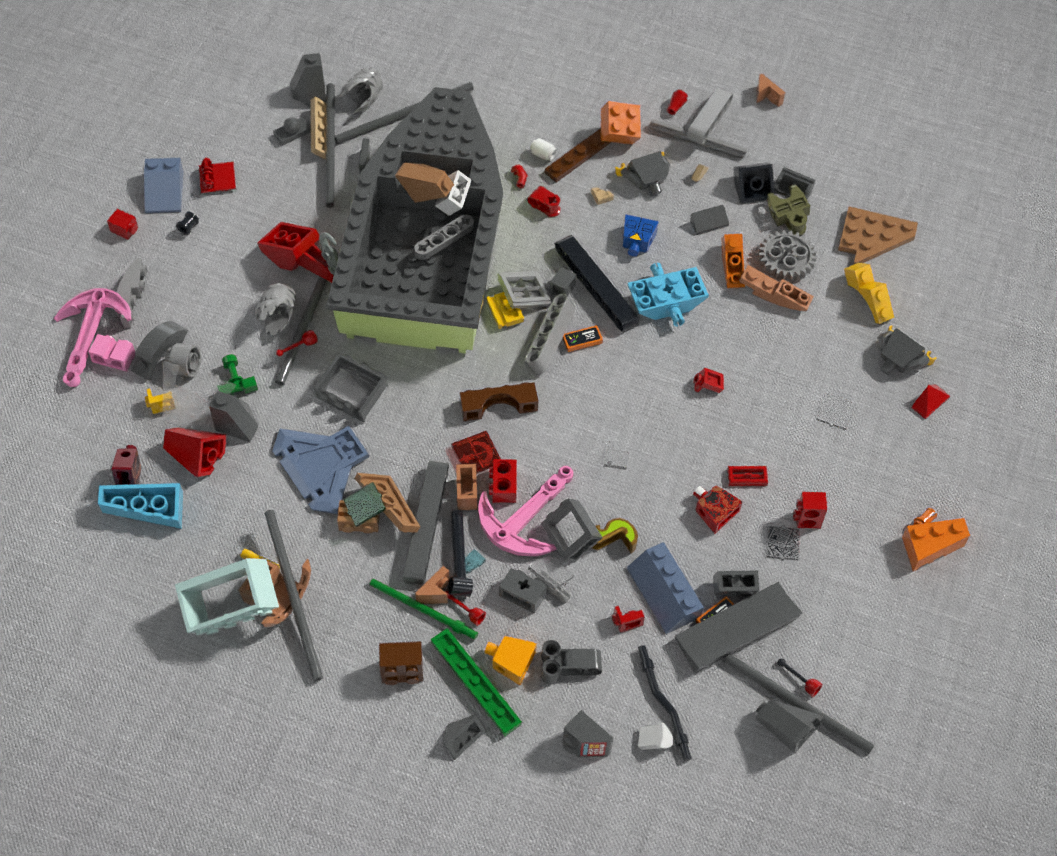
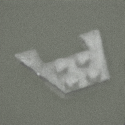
[163,361,236,431]

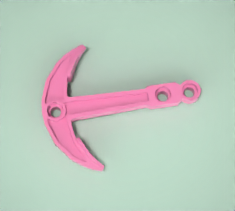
[53,288,131,387]
[478,466,573,556]

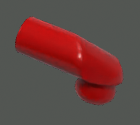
[511,164,528,188]

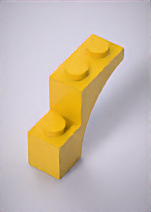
[844,263,895,324]

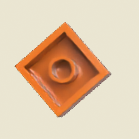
[601,101,641,145]

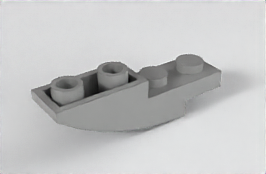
[117,258,147,329]

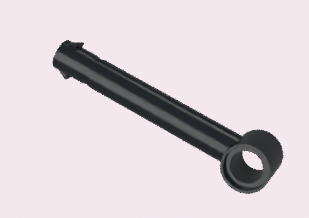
[448,510,473,597]

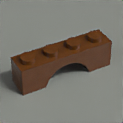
[460,382,539,421]

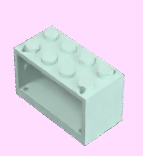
[175,558,279,635]

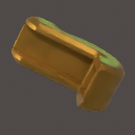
[592,518,638,554]

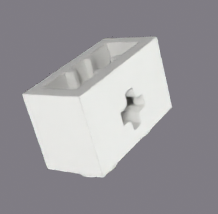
[435,170,472,215]

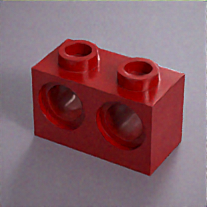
[489,459,517,503]
[793,492,828,529]

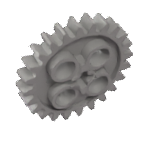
[758,230,817,281]

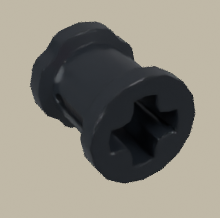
[176,211,199,235]

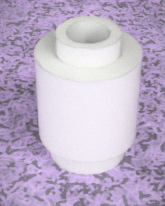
[530,138,557,161]

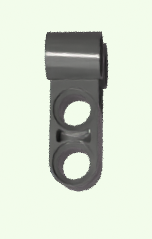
[541,640,602,685]

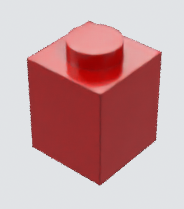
[107,208,138,240]

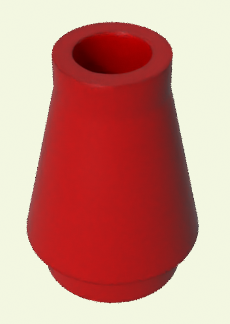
[667,89,688,115]

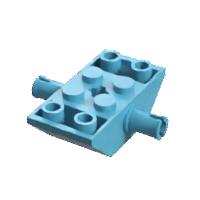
[627,262,709,327]

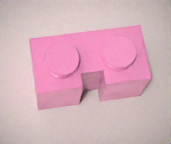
[89,334,135,372]

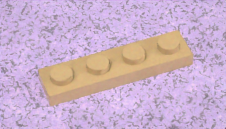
[311,97,326,159]

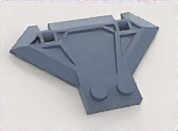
[272,426,369,514]

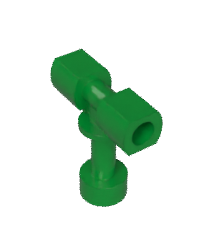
[217,354,258,396]

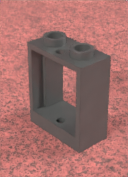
[541,498,603,563]

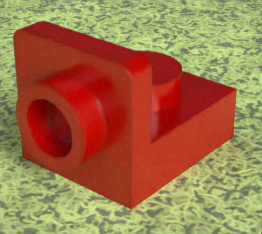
[693,368,724,393]
[611,606,645,633]

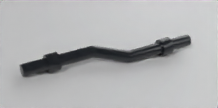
[638,645,692,762]

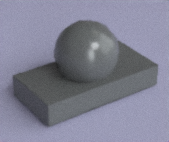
[273,117,311,146]

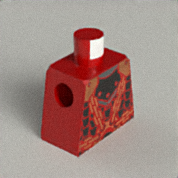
[693,486,743,534]

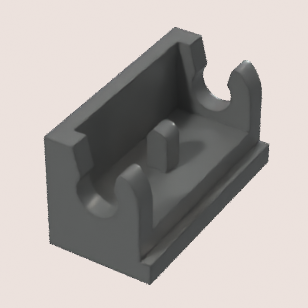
[774,167,815,200]

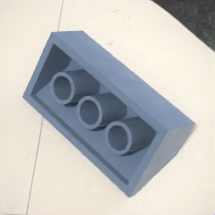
[627,542,704,634]

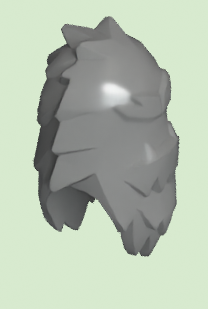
[339,67,383,113]
[255,283,296,336]

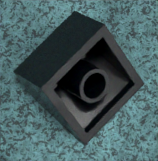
[733,162,775,203]

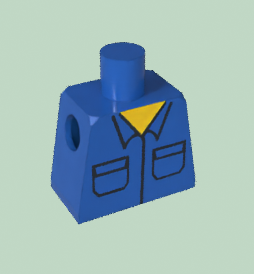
[623,214,659,257]

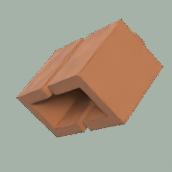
[456,464,477,510]

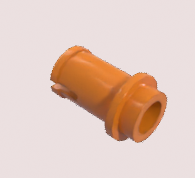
[913,508,937,525]

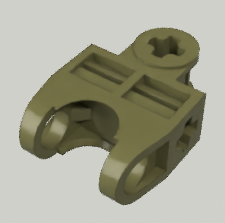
[767,185,810,236]

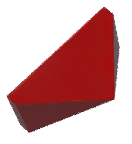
[911,384,950,419]

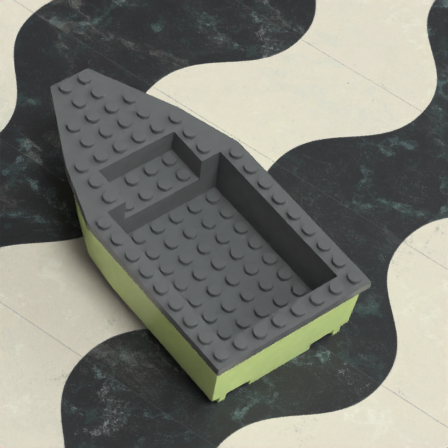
[326,87,503,354]

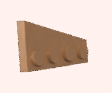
[354,473,420,533]

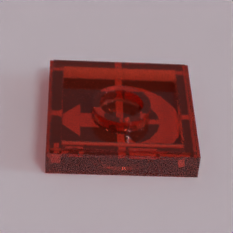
[451,430,501,474]

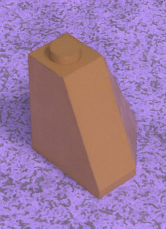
[395,163,454,203]

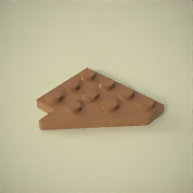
[838,206,918,265]

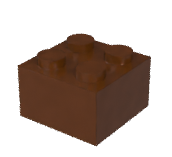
[379,641,423,685]

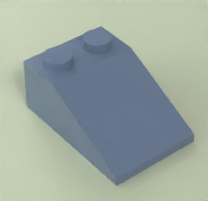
[144,158,184,213]

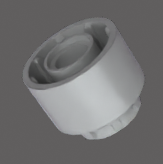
[165,343,201,377]

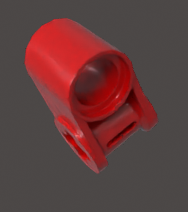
[527,186,561,217]

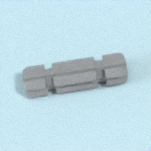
[536,572,571,603]

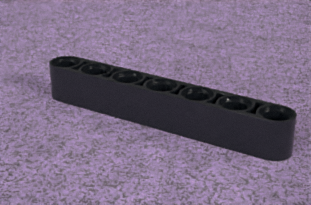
[555,235,639,332]

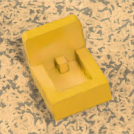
[144,388,176,414]

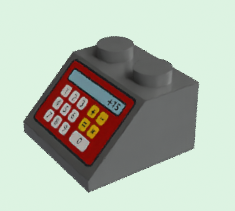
[562,710,614,757]

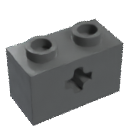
[499,568,547,614]
[713,570,759,596]

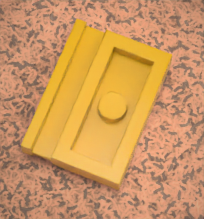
[487,292,524,329]

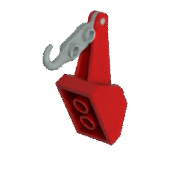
[257,222,338,283]

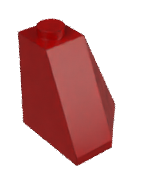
[163,428,226,477]

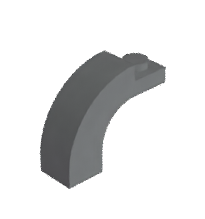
[131,321,188,380]

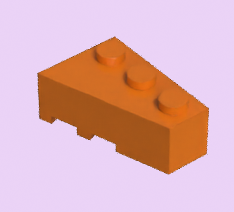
[902,518,970,572]

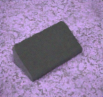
[690,205,729,234]

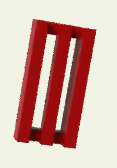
[727,466,768,486]

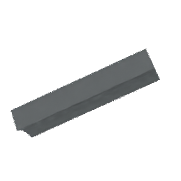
[674,582,803,673]

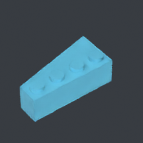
[98,483,183,529]

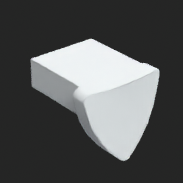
[638,723,674,750]

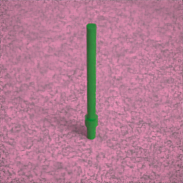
[369,578,479,640]

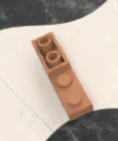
[739,265,814,311]

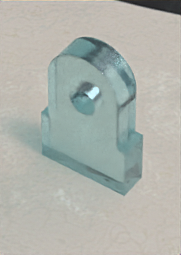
[465,549,486,574]

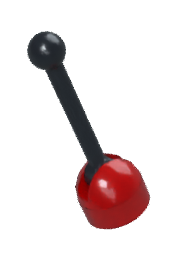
[777,658,823,697]

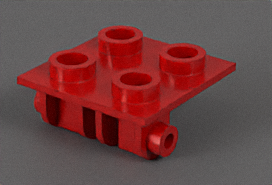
[199,157,236,193]

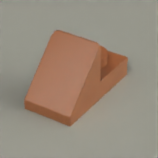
[757,73,785,107]
[415,566,450,604]

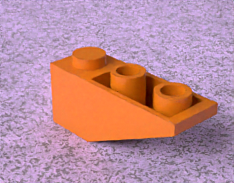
[721,234,745,288]

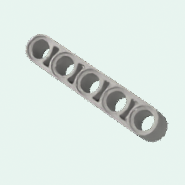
[686,88,733,145]
[525,294,575,375]

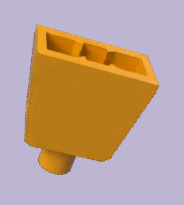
[484,636,537,685]

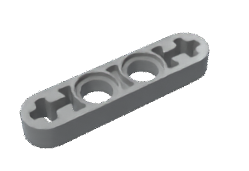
[414,215,474,260]

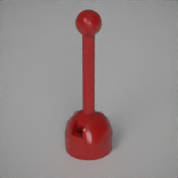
[276,330,318,357]
[445,591,486,626]

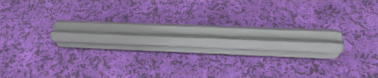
[649,119,747,158]

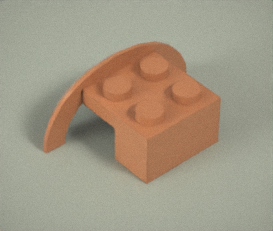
[238,558,311,628]

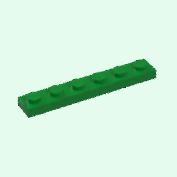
[430,628,522,736]

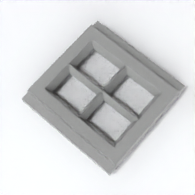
[497,271,551,308]

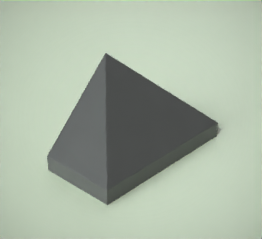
[443,715,486,759]

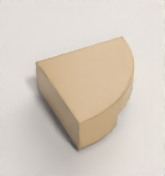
[691,164,709,182]
[591,187,614,205]

